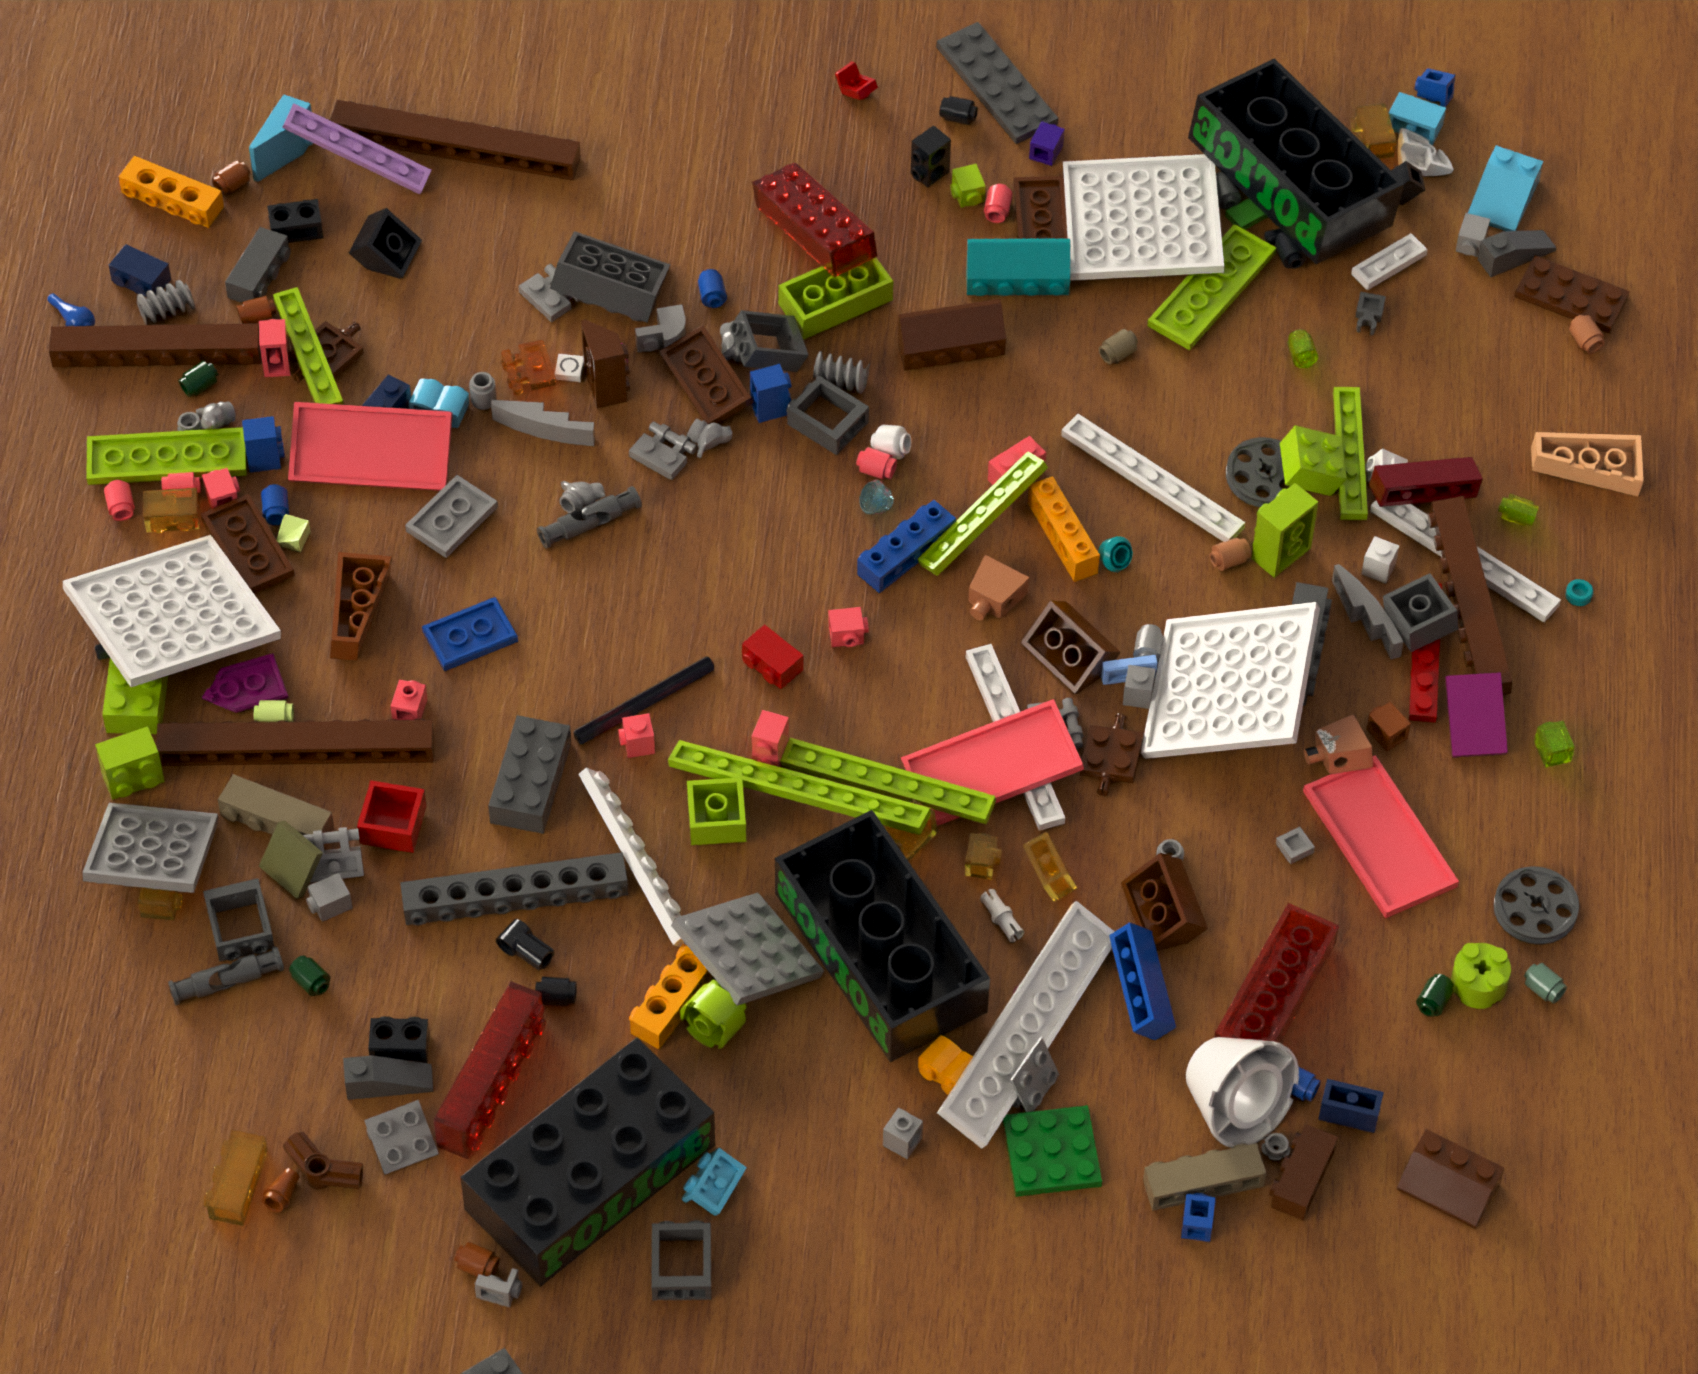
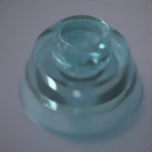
[860,480,894,515]

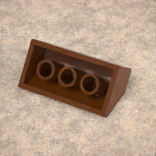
[898,299,1006,370]

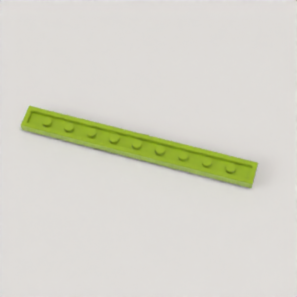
[668,740,931,835]

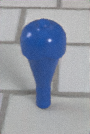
[47,293,95,326]

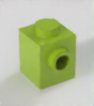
[950,164,986,208]

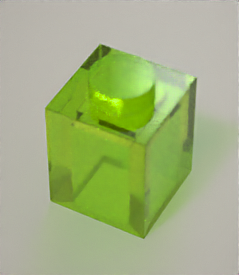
[1534,721,1575,768]

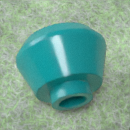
[1098,536,1133,572]

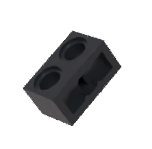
[911,125,951,188]
[267,199,323,243]
[368,1016,430,1063]

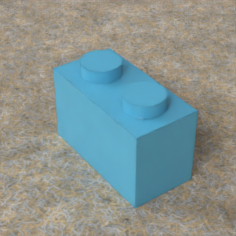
[1386,92,1446,145]

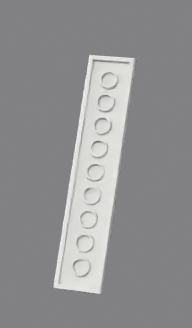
[937,901,1115,1149]

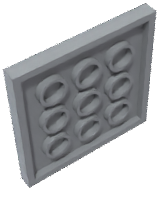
[82,803,218,893]
[671,892,824,1005]

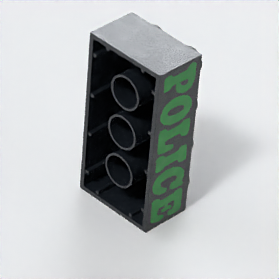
[1188,58,1405,265]
[775,810,990,1063]
[460,1037,715,1287]

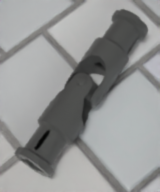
[537,486,642,549]
[168,946,284,1006]

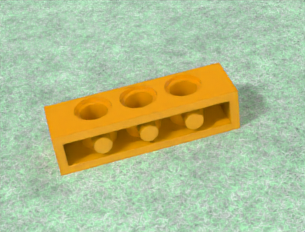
[118,156,224,228]
[1028,476,1100,582]
[629,944,713,1049]

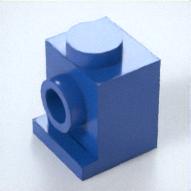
[1415,68,1455,107]
[1181,1193,1216,1242]

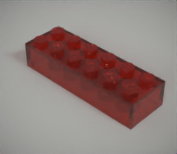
[752,162,878,277]
[1214,903,1339,1043]
[433,981,546,1159]

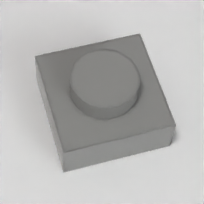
[1276,827,1315,864]

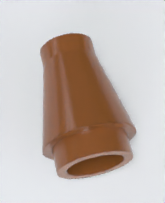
[262,1168,299,1212]

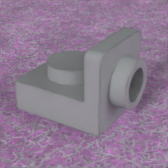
[475,1268,522,1308]

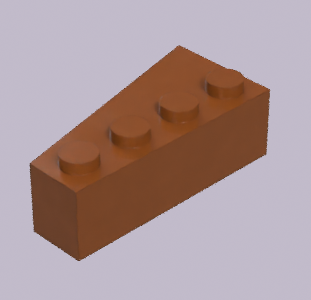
[330,552,392,661]

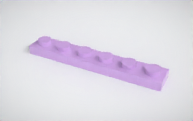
[282,103,431,194]

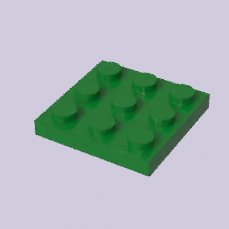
[1002,1105,1102,1197]

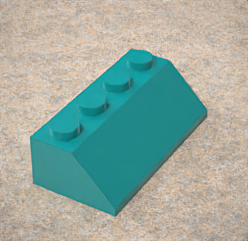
[966,239,1071,296]

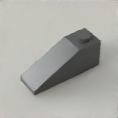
[1478,230,1556,277]
[343,1055,434,1100]

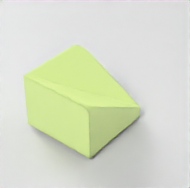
[276,514,311,552]

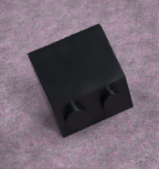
[349,208,422,279]

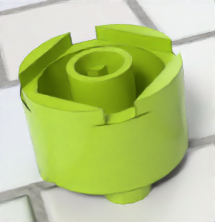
[1451,943,1511,1009]
[680,980,747,1049]

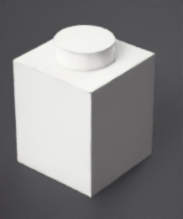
[1362,536,1399,584]

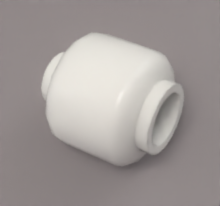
[871,425,912,460]

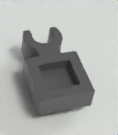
[1355,292,1386,335]

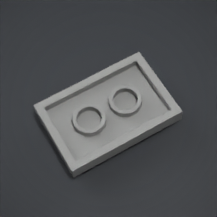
[405,475,498,558]

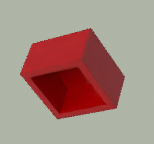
[357,780,427,853]

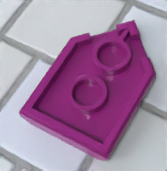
[202,653,288,713]

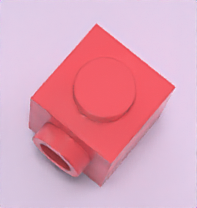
[202,468,240,509]
[828,607,869,647]
[390,680,428,720]
[618,713,655,758]

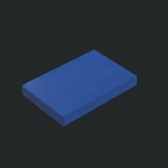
[422,597,518,671]

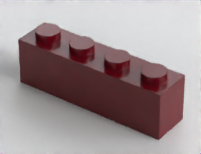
[1369,457,1483,507]

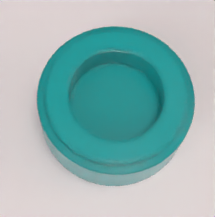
[1565,579,1593,606]

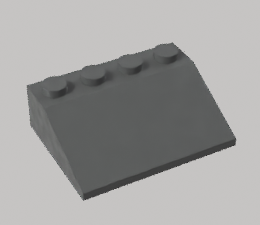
[550,231,670,322]

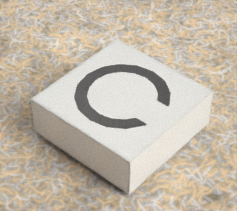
[555,354,584,382]

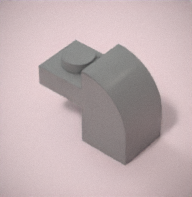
[635,305,686,352]

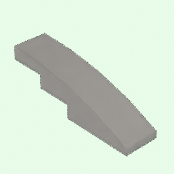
[491,400,595,446]
[1332,564,1403,659]

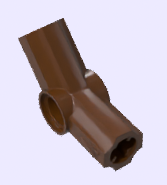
[283,1132,364,1189]

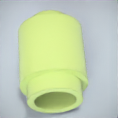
[254,700,294,722]

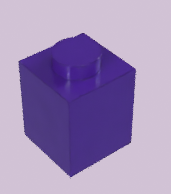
[1029,121,1065,166]

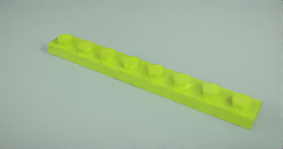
[780,738,996,824]

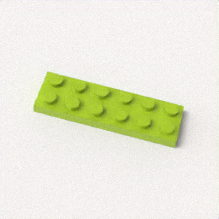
[1147,224,1276,351]
[87,427,247,485]

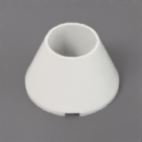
[1186,1037,1299,1148]

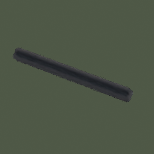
[573,656,714,744]

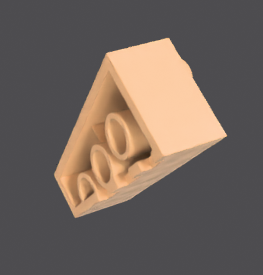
[1531,432,1644,497]

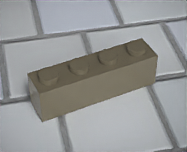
[218,774,334,845]
[1143,1143,1266,1211]

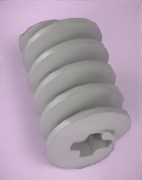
[137,280,195,325]
[813,351,870,394]

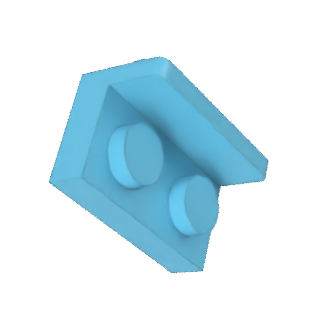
[681,1148,747,1216]

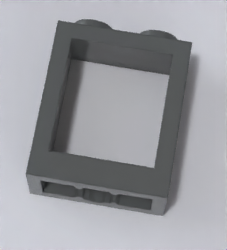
[730,310,809,372]
[786,376,869,455]
[203,878,274,961]
[652,1220,711,1300]

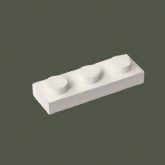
[1351,233,1427,291]

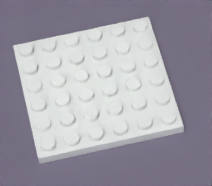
[1063,154,1224,280]
[63,535,281,687]
[1141,602,1320,759]

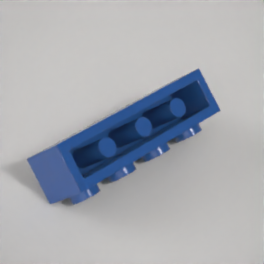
[857,500,956,593]
[1109,922,1176,1040]

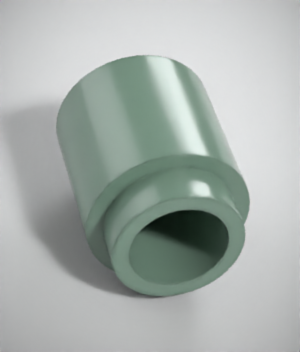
[1524,963,1567,1004]

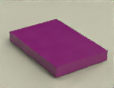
[1445,672,1508,758]

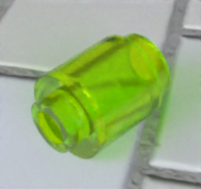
[1287,329,1318,368]
[1498,493,1539,526]

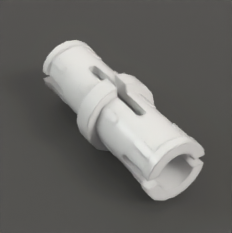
[980,889,1025,943]

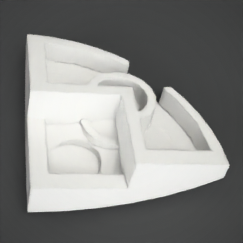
[1398,128,1453,176]

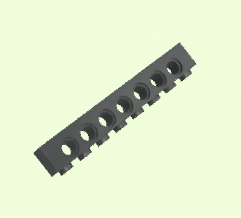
[400,852,628,925]

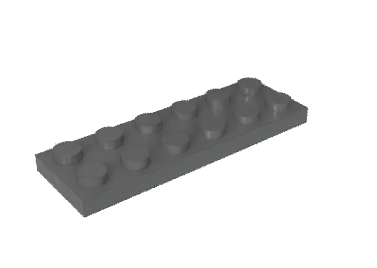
[936,22,1058,144]

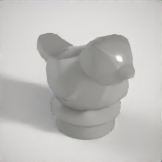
[720,321,742,363]
[196,401,235,429]
[687,419,733,458]
[559,481,606,513]

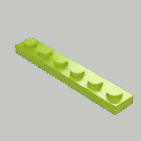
[273,287,344,405]
[1333,387,1368,520]
[917,451,1048,576]

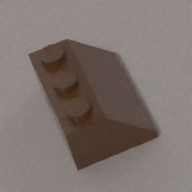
[581,320,630,409]
[1021,601,1121,694]
[1120,853,1208,951]
[1397,1129,1505,1229]

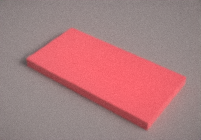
[288,402,453,491]
[901,699,1084,829]
[1303,755,1459,919]

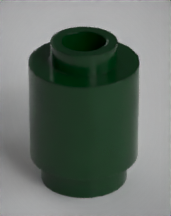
[178,361,219,397]
[289,955,331,996]
[1416,974,1454,1017]

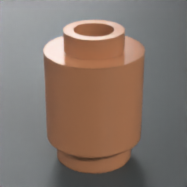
[1569,315,1605,354]
[1209,538,1251,571]

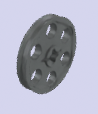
[1225,437,1285,507]
[1494,866,1579,944]

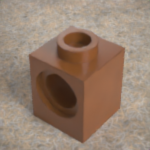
[1366,702,1411,751]

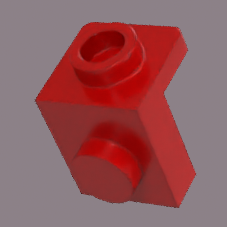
[835,62,878,100]

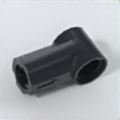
[496,919,555,971]

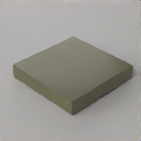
[259,820,323,899]

